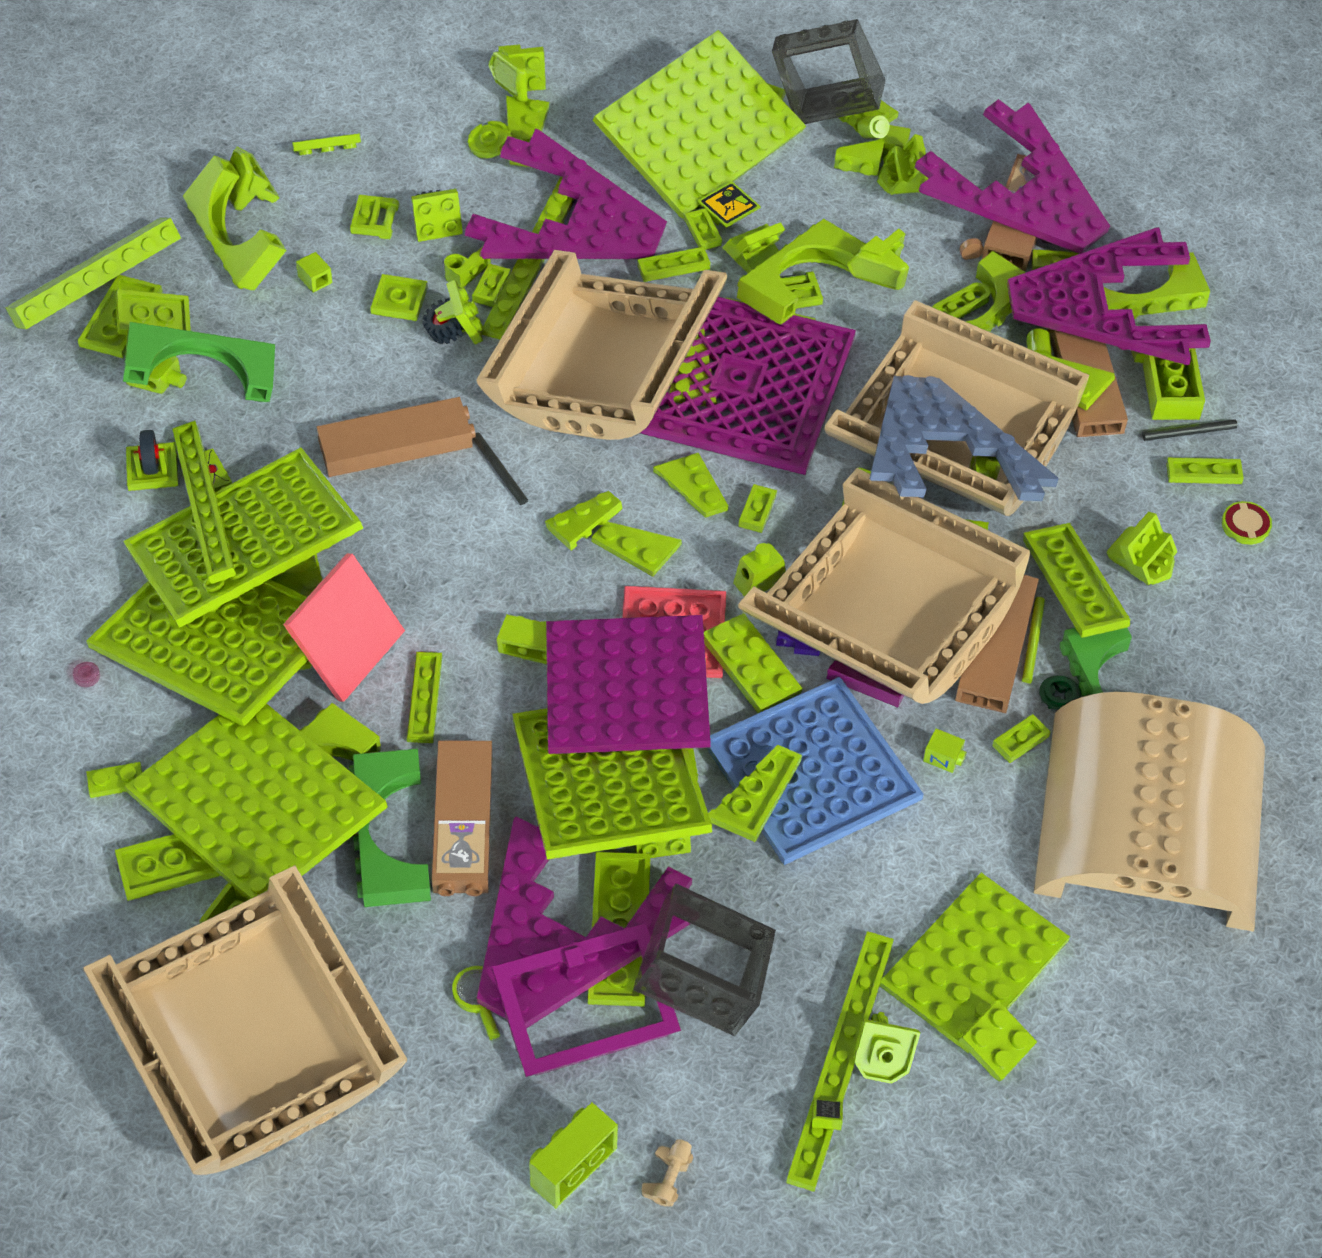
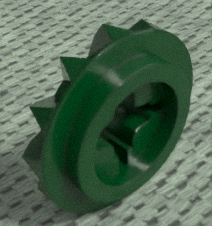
[1039,675,1081,710]

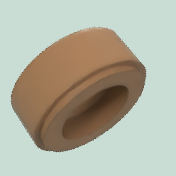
[959,238,984,260]

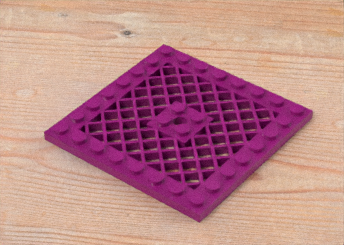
[640,286,856,475]

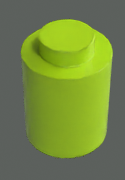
[858,115,890,139]
[1026,328,1052,356]

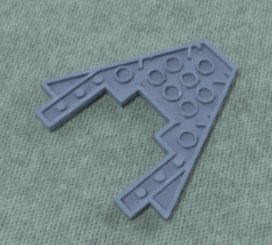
[869,375,1059,501]

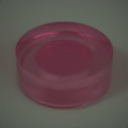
[73,662,100,687]

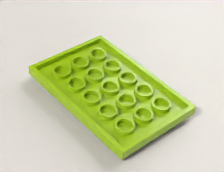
[880,872,1070,1054]

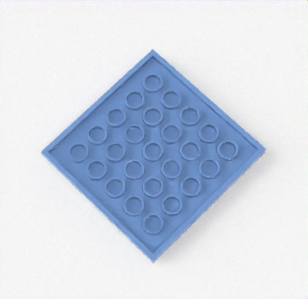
[706,677,924,865]

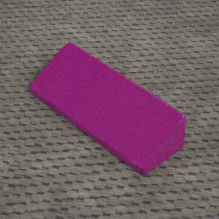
[826,660,904,708]

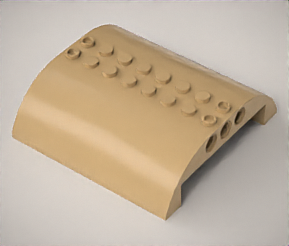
[476,250,727,440]
[825,300,1089,516]
[738,468,1030,704]
[1034,692,1265,931]
[83,865,407,1175]

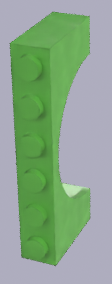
[123,322,275,402]
[1060,628,1132,697]
[349,749,431,907]

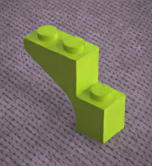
[834,125,911,176]

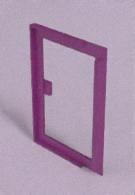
[491,923,681,1077]

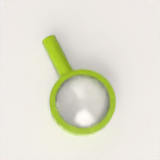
[452,966,500,1040]

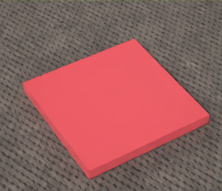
[283,553,405,702]
[622,586,726,678]

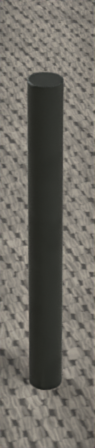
[1142,419,1237,441]
[472,432,528,505]

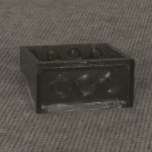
[772,19,886,124]
[633,883,776,1036]

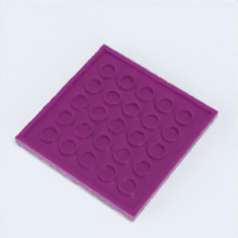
[546,615,711,754]

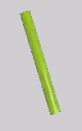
[1022,597,1045,684]

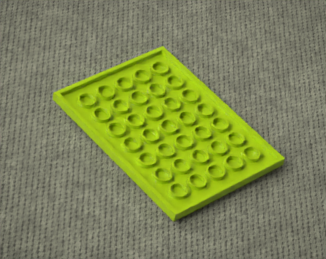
[592,30,806,219]
[123,447,363,628]
[86,579,308,727]
[125,703,388,900]
[512,708,712,859]

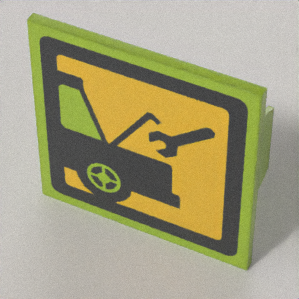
[697,181,761,228]

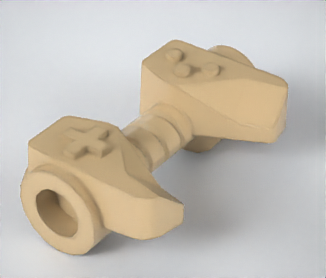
[641,1139,693,1206]

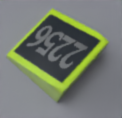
[812,1099,843,1130]

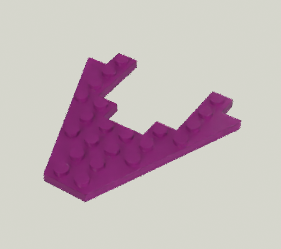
[914,99,1110,254]
[465,128,667,259]
[1007,227,1211,365]
[477,816,700,1029]

